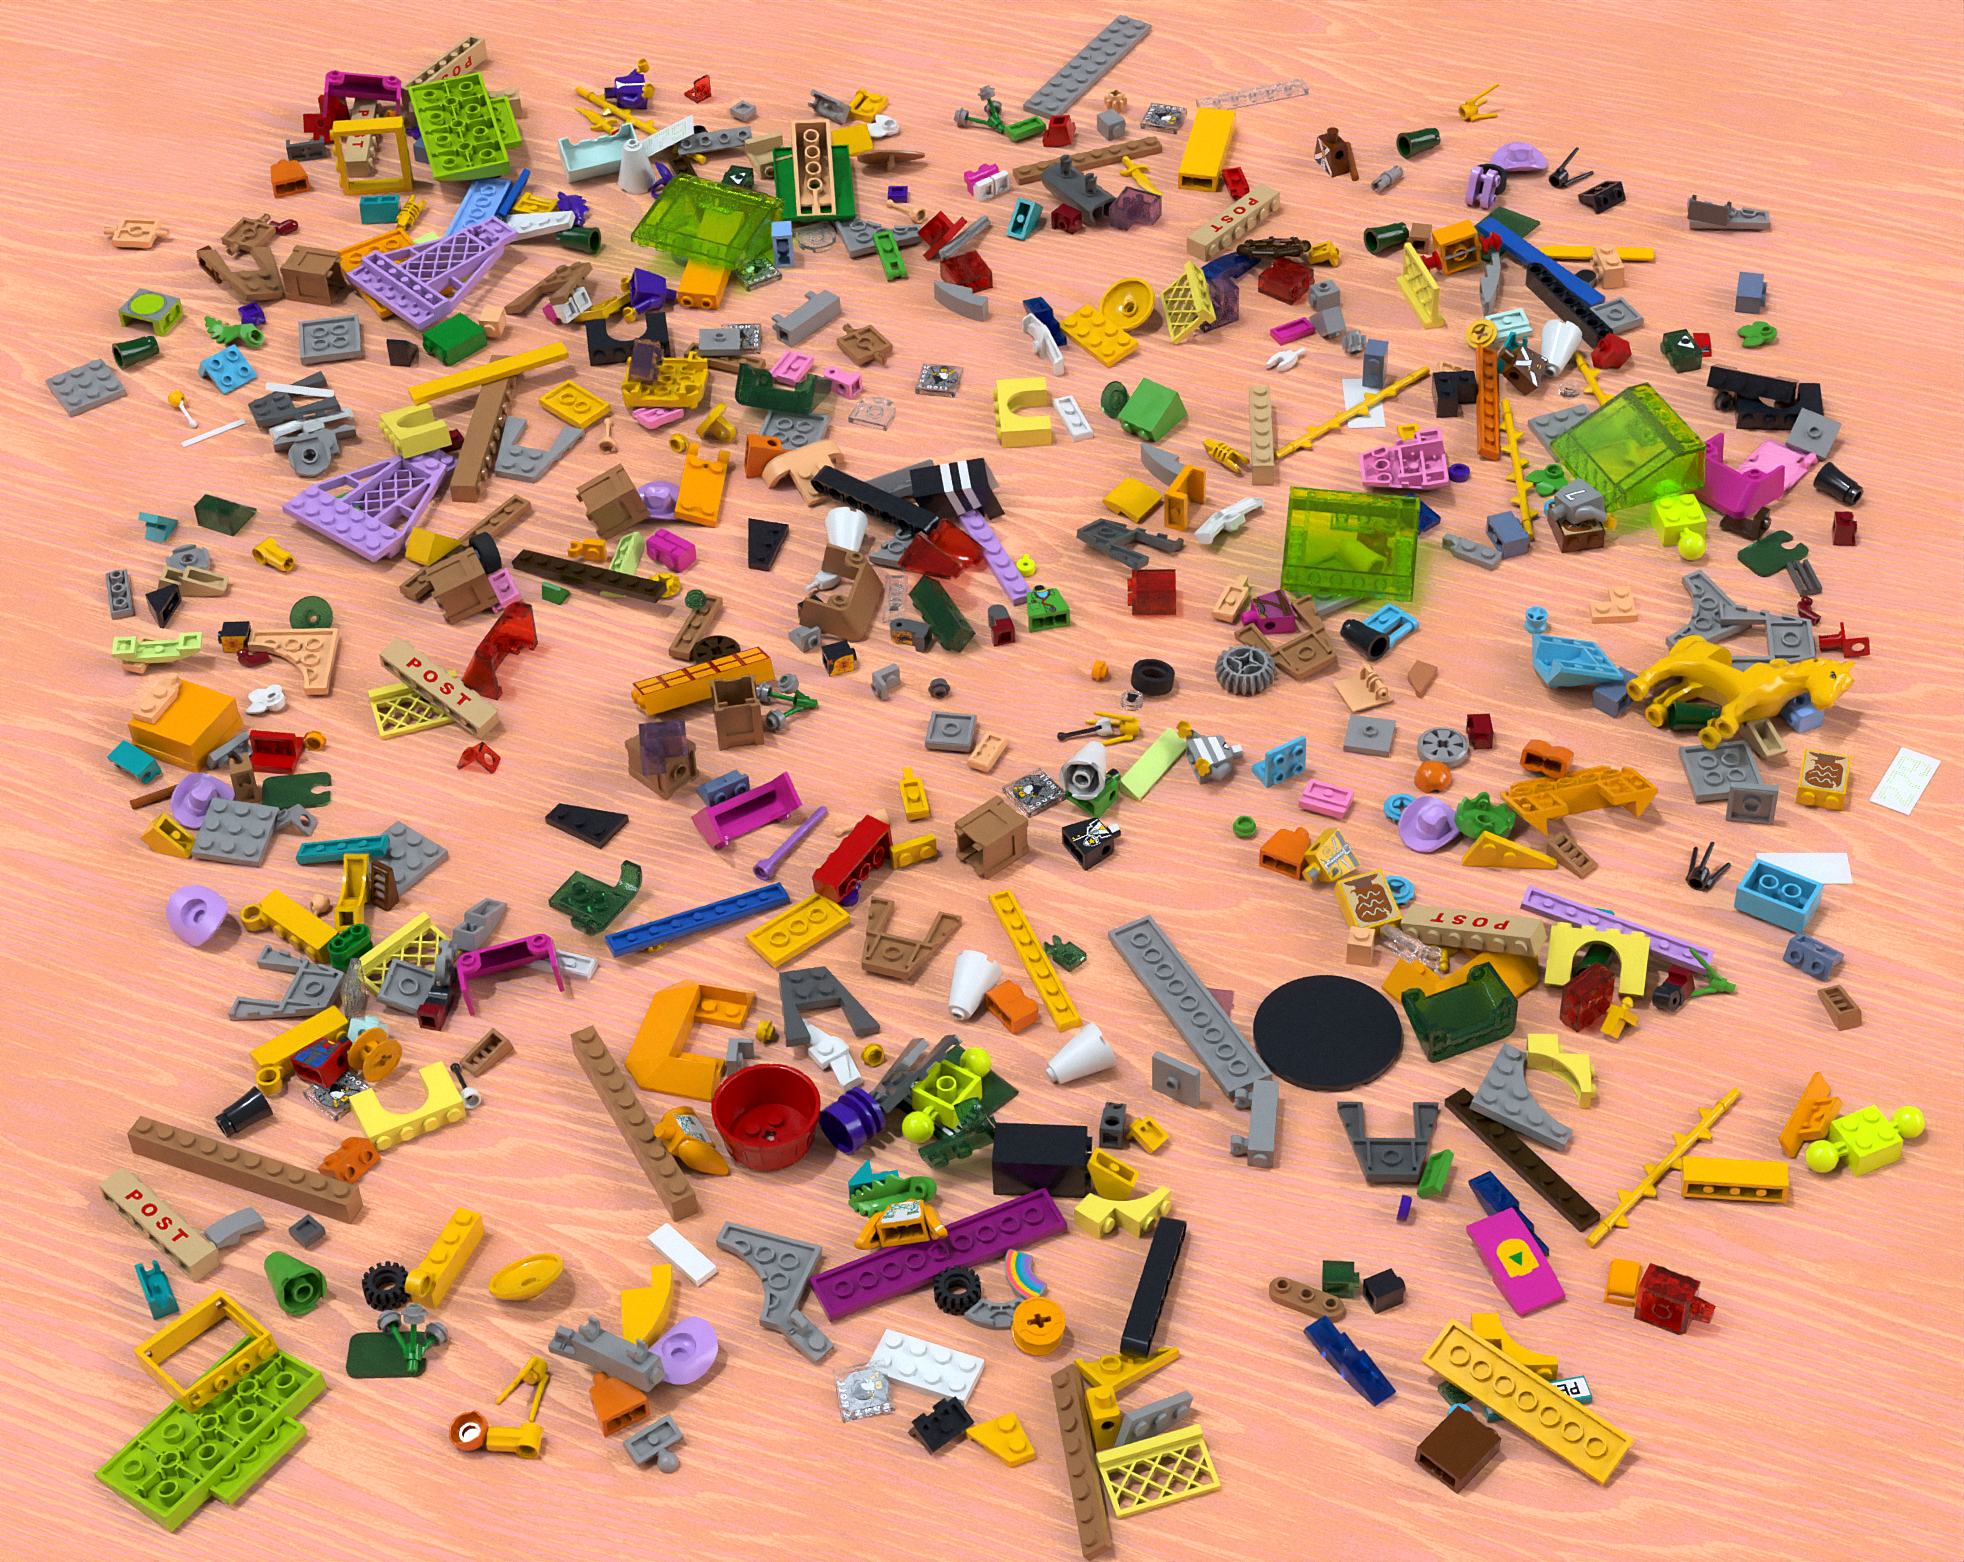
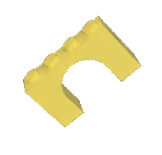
[993,377,1052,448]
[378,402,452,459]
[1544,922,1650,999]
[348,1061,466,1152]

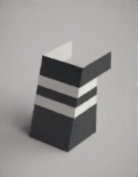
[909,457,1005,522]

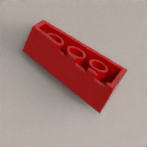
[812,815,893,903]

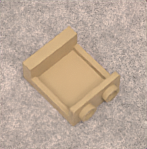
[744,131,792,180]

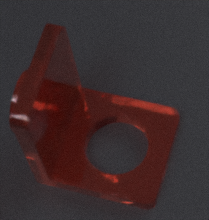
[684,75,711,104]
[457,742,501,774]

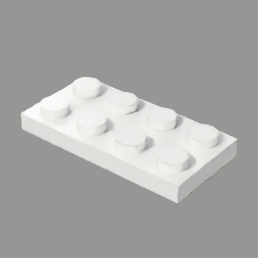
[866,1329,985,1407]

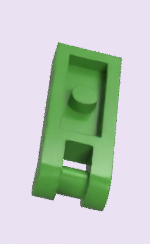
[872,230,907,281]

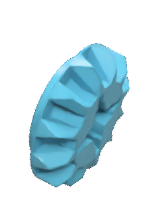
[1383,794,1416,822]
[1385,876,1414,906]

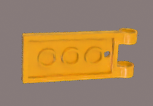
[673,442,730,527]

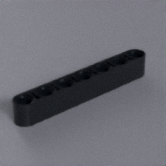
[1525,262,1613,350]
[811,465,941,540]
[1120,1216,1187,1359]

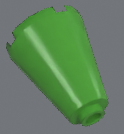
[264,1251,327,1316]

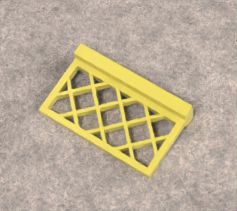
[1395,242,1444,330]
[1160,260,1216,345]
[368,669,457,740]
[351,912,463,1008]
[1095,1424,1221,1519]

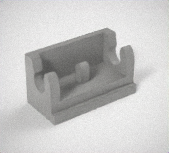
[808,89,851,124]

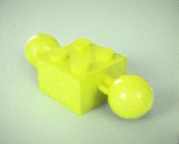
[1650,477,1707,560]
[902,1047,992,1144]
[1805,1105,1926,1177]

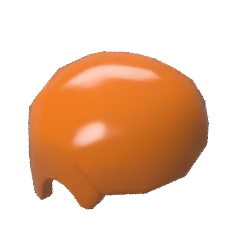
[1414,760,1452,794]
[449,1410,489,1451]

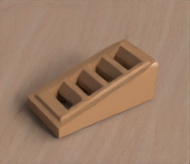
[1546,831,1598,879]
[1817,984,1862,1031]
[459,1028,514,1078]

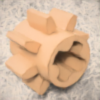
[1104,89,1127,113]

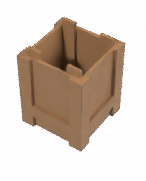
[280,245,347,307]
[576,463,651,541]
[424,547,499,625]
[710,675,764,751]
[625,718,700,800]
[954,795,1029,880]

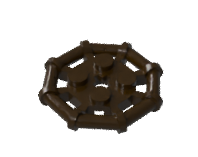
[1236,236,1311,260]

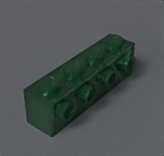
[908,575,976,653]

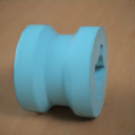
[1525,606,1548,634]

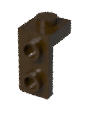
[1719,506,1772,541]

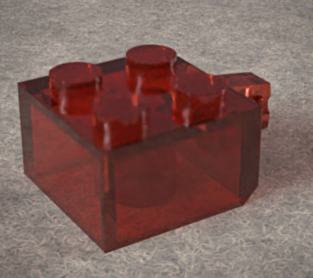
[1634,1263,1716,1335]

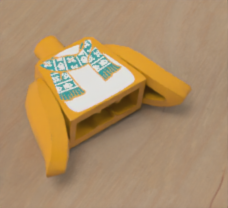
[654,1106,729,1176]
[854,1199,948,1250]

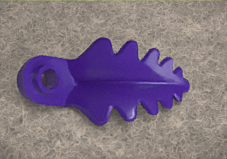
[557,191,589,227]

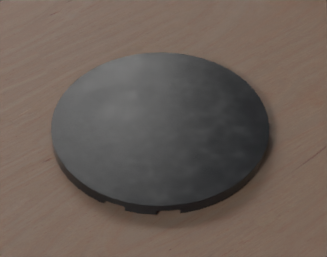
[1253,975,1402,1092]

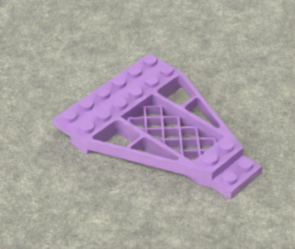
[346,215,519,331]
[282,449,458,563]

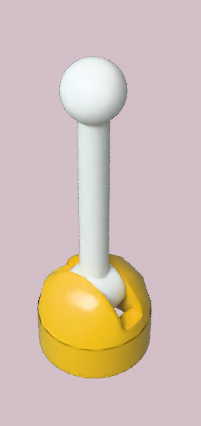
[168,390,197,428]

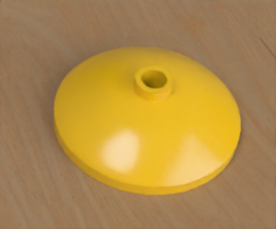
[1098,277,1155,331]
[488,1253,564,1301]

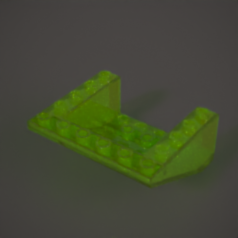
[631,173,785,270]
[1550,382,1706,513]
[1280,486,1421,602]

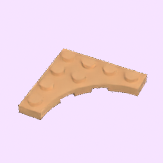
[248,628,339,695]

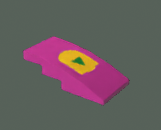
[1466,1208,1565,1317]

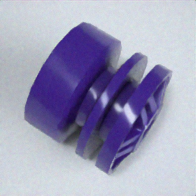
[819,1087,886,1155]

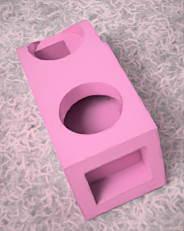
[823,366,863,400]

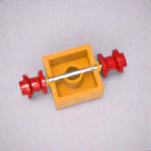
[1420,219,1502,276]

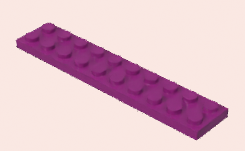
[809,1187,1067,1322]

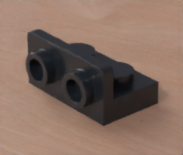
[1578,181,1626,214]
[908,1396,975,1455]

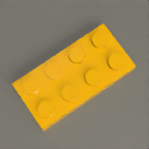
[1057,303,1139,368]
[745,893,851,968]

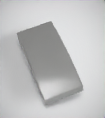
[204,1207,264,1248]

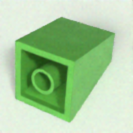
[1118,378,1187,442]

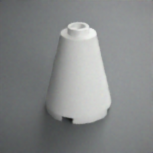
[618,139,656,195]
[1541,319,1582,377]
[825,507,868,552]
[1059,741,1107,800]
[948,950,1003,1020]
[1045,1022,1117,1084]

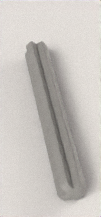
[939,215,991,260]

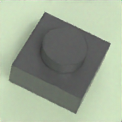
[288,1214,326,1249]

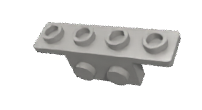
[676,126,752,156]
[273,424,357,461]
[863,459,934,498]

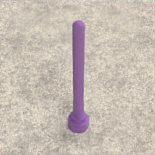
[753,806,827,881]

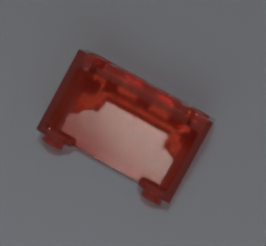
[897,517,986,580]
[461,602,538,701]

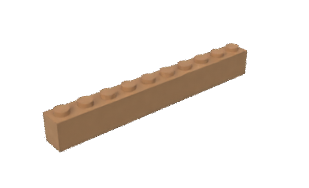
[450,355,520,503]
[570,1025,698,1222]
[127,1116,363,1225]

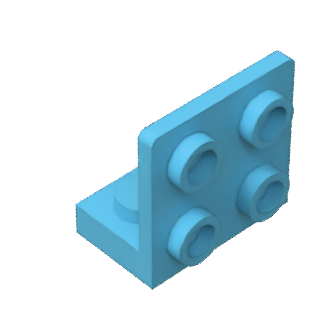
[198,344,257,395]
[1252,736,1306,788]

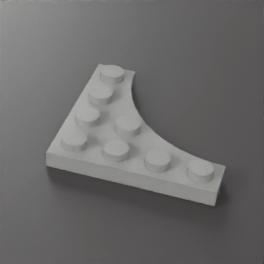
[832,214,924,257]
[1665,569,1752,649]
[1469,1043,1573,1152]
[716,1221,823,1331]

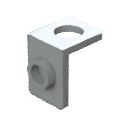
[274,804,317,836]

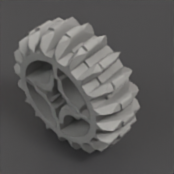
[1215,644,1276,695]

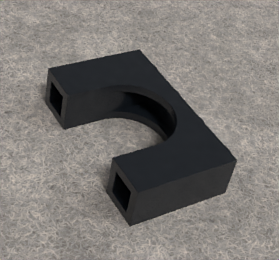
[585,312,671,366]
[1707,364,1799,403]
[1733,383,1824,430]

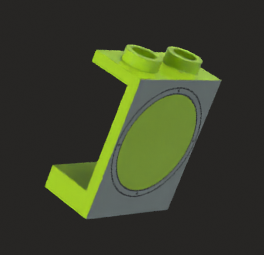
[118,288,183,337]

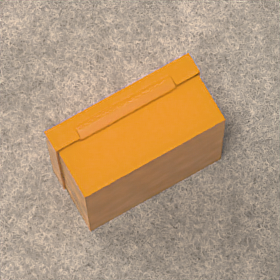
[127,678,243,773]

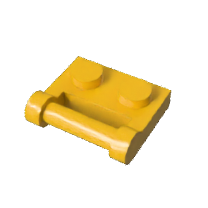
[847,88,888,123]
[512,192,560,215]

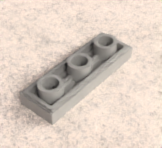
[105,569,134,620]

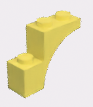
[1526,1034,1596,1109]
[1074,1185,1172,1240]

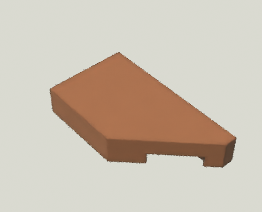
[1407,660,1438,698]

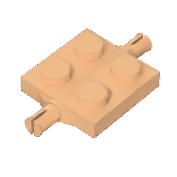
[103,217,170,249]

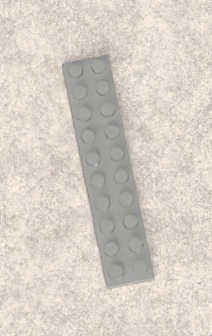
[1023,15,1152,120]
[1108,915,1272,1098]

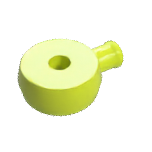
[1016,554,1036,577]

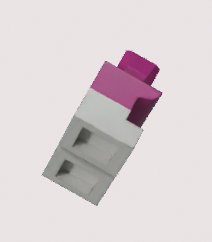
[964,163,1010,202]
[542,287,592,324]

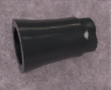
[1813,462,1864,506]
[1340,619,1390,661]
[214,1086,273,1138]

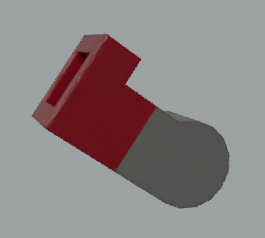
[988,604,1015,647]

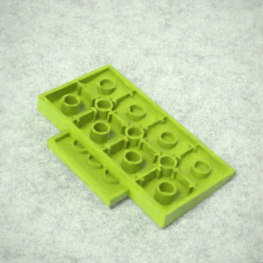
[407,72,523,181]
[94,1334,327,1532]

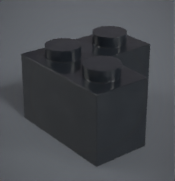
[1431,370,1477,418]

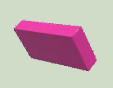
[1270,317,1315,346]

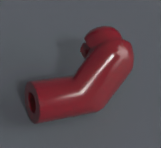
[269,219,298,235]
[1797,596,1821,625]
[237,648,270,667]

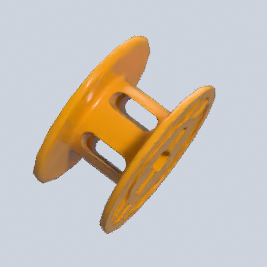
[348,1027,402,1082]
[1011,1297,1066,1356]

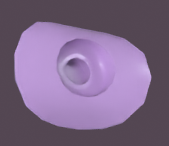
[1490,142,1547,172]
[637,481,679,520]
[170,773,236,829]
[1398,796,1461,852]
[166,885,228,947]
[648,1316,718,1385]

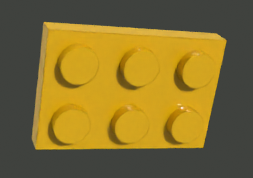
[539,379,611,429]

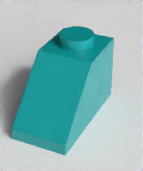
[1006,197,1043,240]

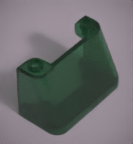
[735,363,833,415]
[1401,962,1518,1063]

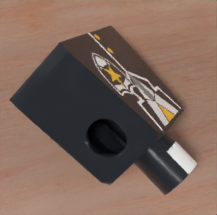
[1062,818,1121,871]

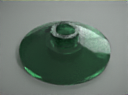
[290,596,333,629]

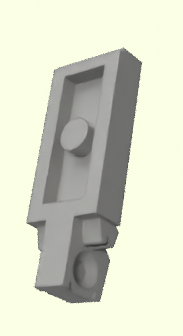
[1442,533,1503,571]

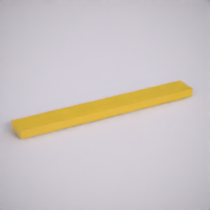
[408,341,569,405]
[988,889,1082,1032]

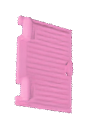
[1736,438,1818,501]

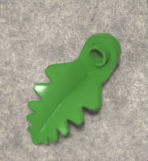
[204,316,264,348]
[848,1174,937,1218]

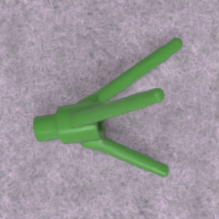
[1688,948,1736,998]

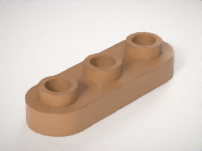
[1269,1277,1344,1323]

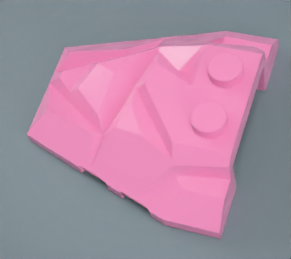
[1359,427,1450,490]

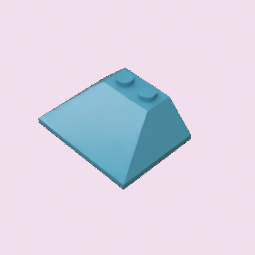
[1532,633,1624,688]

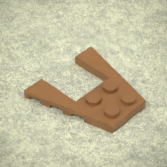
[196,246,283,301]
[504,262,593,315]
[1234,593,1337,681]
[861,896,962,980]

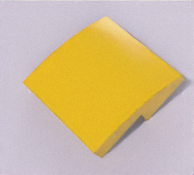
[1102,477,1163,524]

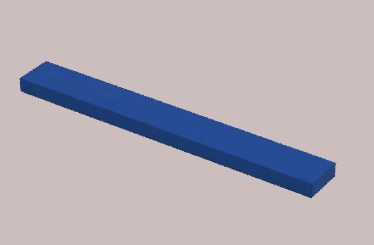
[1477,217,1606,308]
[605,882,790,958]

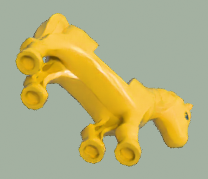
[1626,635,1855,750]

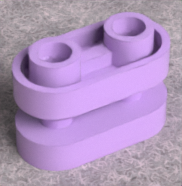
[1465,166,1500,209]

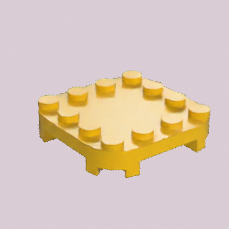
[621,351,708,409]

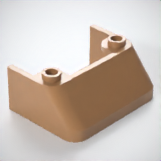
[799,543,883,641]

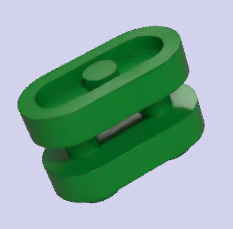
[327,924,374,974]

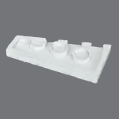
[504,211,575,242]

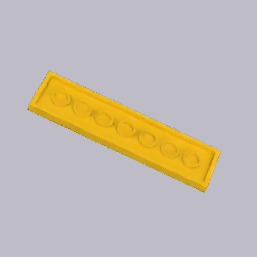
[1421,1318,1634,1486]

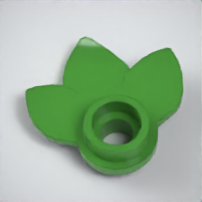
[1737,321,1777,347]
[1526,464,1568,496]

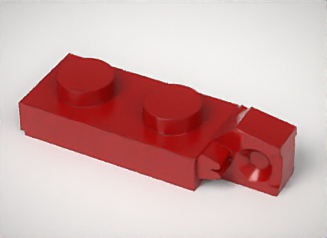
[1222,167,1250,201]

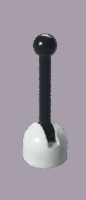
[1057,718,1112,741]
[450,1063,481,1109]

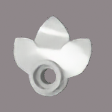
[867,114,899,138]
[245,684,285,714]

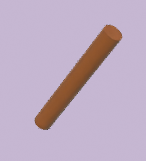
[1345,142,1359,181]
[129,784,178,809]

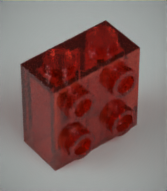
[940,250,993,294]
[1258,257,1315,306]
[1127,569,1176,615]
[1559,962,1615,1033]

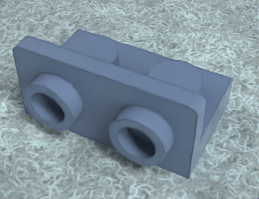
[696,769,750,808]
[1783,933,1845,981]

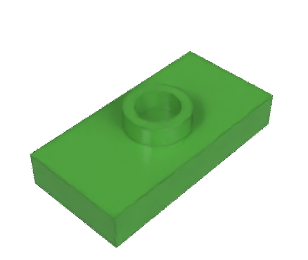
[1004,116,1046,142]
[1416,1149,1454,1199]

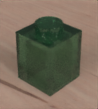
[1322,1260,1360,1299]

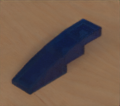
[1201,252,1261,285]
[1022,297,1067,347]
[1468,1171,1549,1258]
[1303,1315,1397,1407]

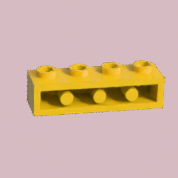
[1680,1156,1789,1203]

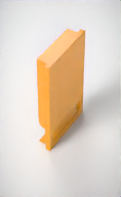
[1604,1258,1642,1308]

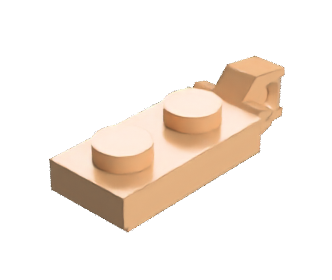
[1212,574,1250,623]
[132,672,181,724]

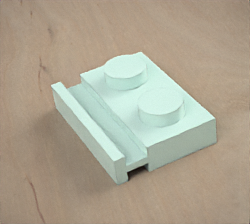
[1484,308,1533,344]

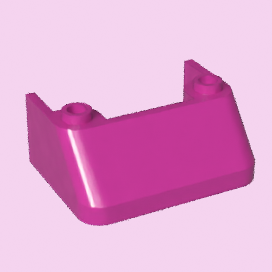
[323,70,401,117]
[1680,432,1785,519]
[691,771,802,850]
[456,934,565,1016]

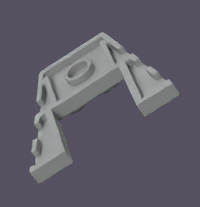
[495,416,585,484]
[1718,601,1816,672]
[228,945,346,1021]

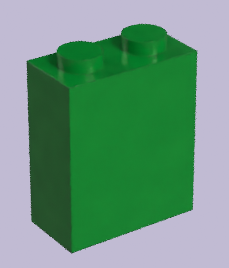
[422,312,487,367]

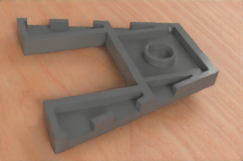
[248,371,341,428]
[1076,518,1184,571]
[778,966,880,1047]
[869,1034,962,1114]
[1337,1101,1439,1182]

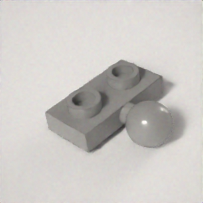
[623,1414,684,1473]

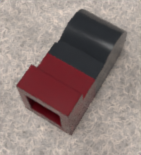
[1652,965,1695,1011]
[417,986,454,1031]

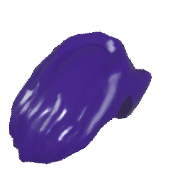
[651,162,678,200]

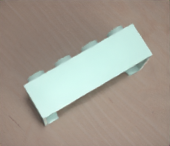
[558,122,637,183]

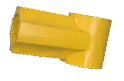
[252,537,296,572]
[486,1422,543,1459]

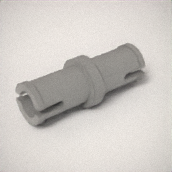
[1371,165,1403,193]

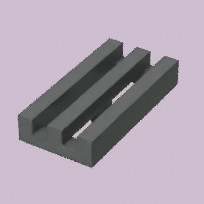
[1786,559,1822,596]

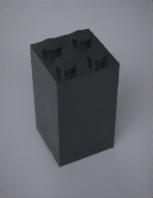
[992,1122,1093,1198]

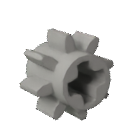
[1341,330,1367,354]

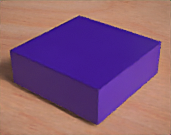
[888,186,908,203]
[238,302,265,318]

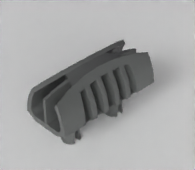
[1041,155,1117,226]

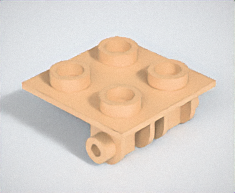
[1333,663,1394,712]

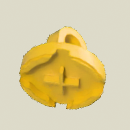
[696,402,737,443]

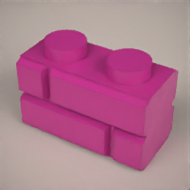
[646,528,697,572]

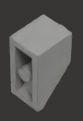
[1309,306,1346,339]

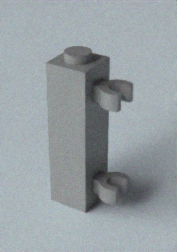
[771,290,841,348]
[1230,1080,1279,1168]
[571,1316,665,1392]

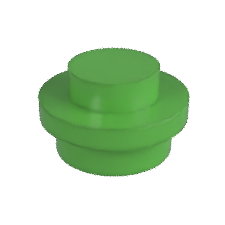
[1233,816,1256,837]

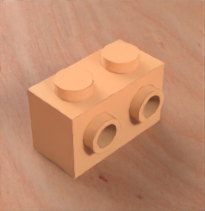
[1590,244,1625,289]

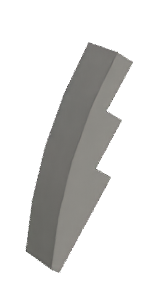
[1479,252,1500,317]

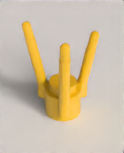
[1458,83,1499,121]
[1085,711,1139,746]
[495,1356,549,1422]

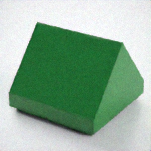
[542,581,570,605]

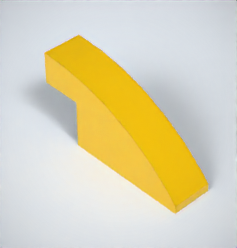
[620,1264,674,1349]

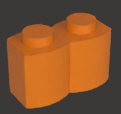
[1520,739,1574,778]
[985,980,1039,1034]

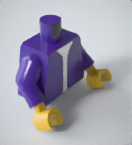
[604,58,654,110]
[620,268,677,324]

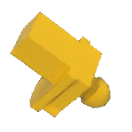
[1600,997,1639,1039]

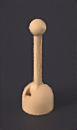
[886,199,926,223]
[598,418,615,454]
[834,808,890,836]
[310,894,331,916]

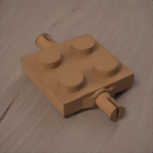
[221,213,276,256]
[837,323,893,365]

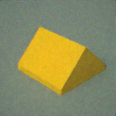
[830,123,874,157]
[405,527,462,566]

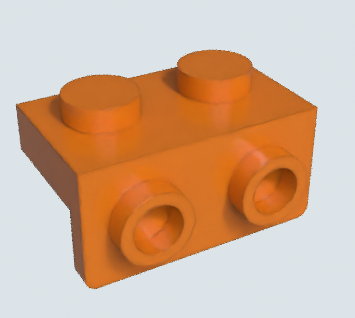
[317,1137,380,1184]

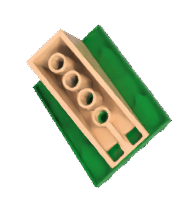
[772,119,856,223]

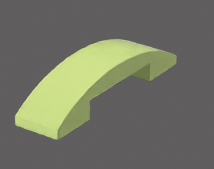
[112,632,203,663]

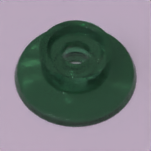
[1101,381,1130,418]

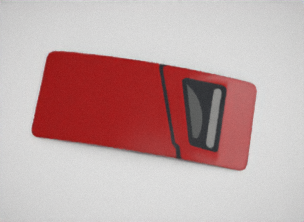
[1693,333,1712,357]

